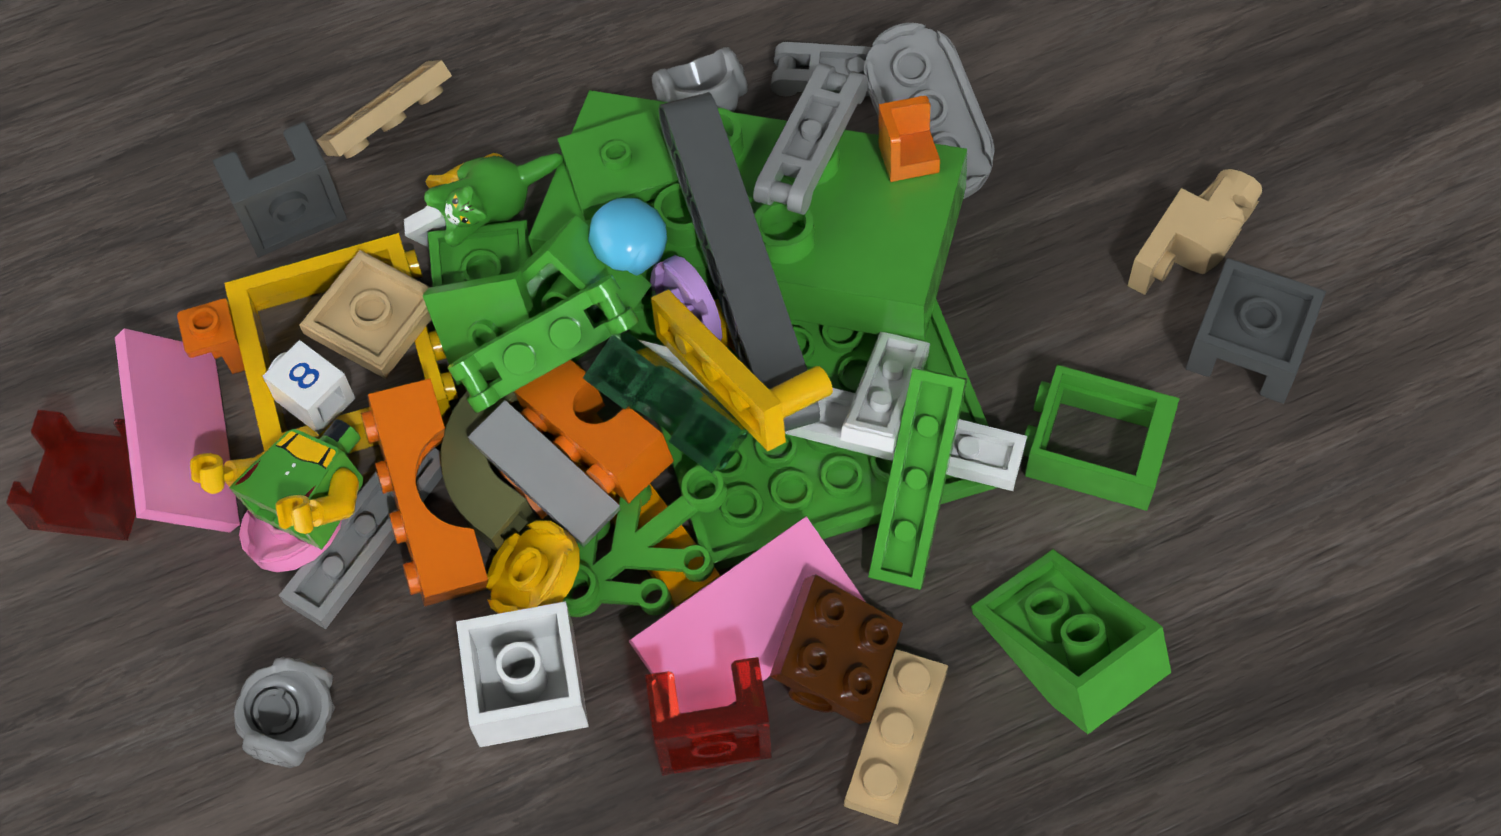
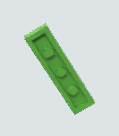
[868,367,967,590]

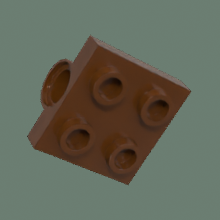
[769,574,903,725]

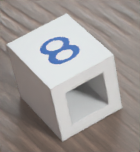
[262,340,355,435]

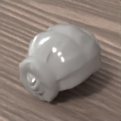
[652,47,748,112]
[234,657,335,768]

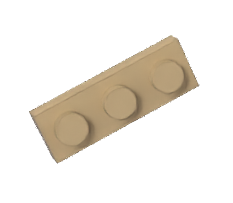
[316,60,452,159]
[844,649,948,825]

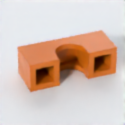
[514,360,674,503]

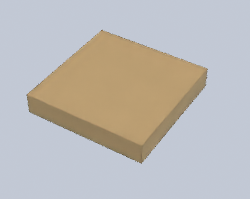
[299,250,431,379]

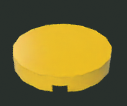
[486,521,580,614]

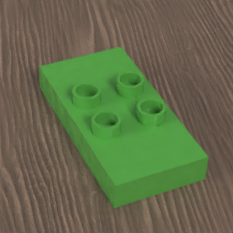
[528,90,967,341]

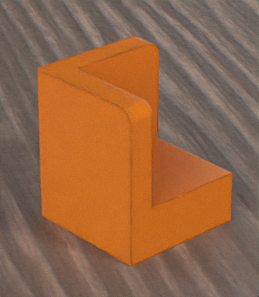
[879,96,940,182]

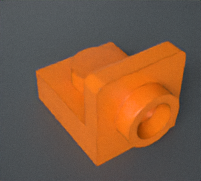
[177,298,245,374]

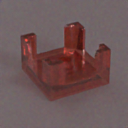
[6,410,136,541]
[645,657,772,776]

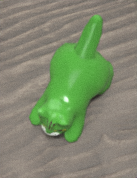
[424,153,563,247]

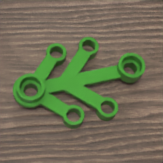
[562,465,727,617]

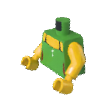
[190,419,363,550]

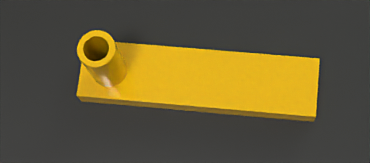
[651,289,833,452]

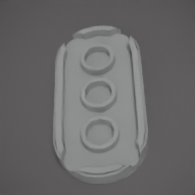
[864,23,994,199]

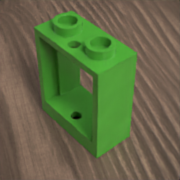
[1023,365,1180,511]

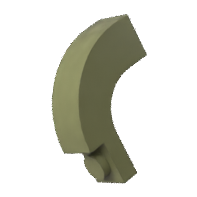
[441,377,536,553]

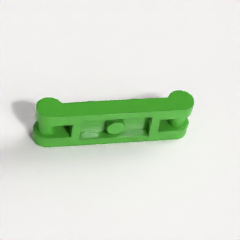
[447,275,639,413]

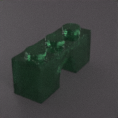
[583,333,749,474]

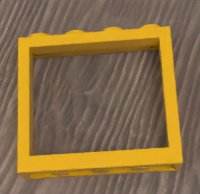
[224,233,458,453]

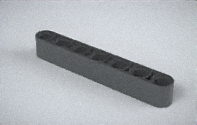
[658,92,820,432]

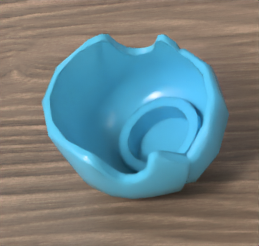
[588,198,667,276]

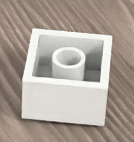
[456,601,589,747]

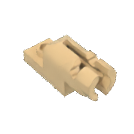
[1128,169,1262,295]

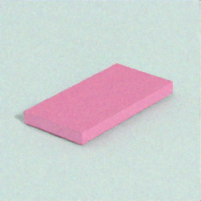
[115,328,240,533]
[629,516,866,732]

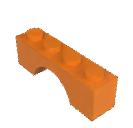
[361,378,488,607]

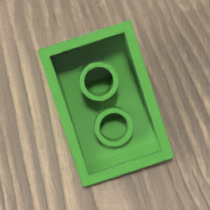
[971,549,1171,734]

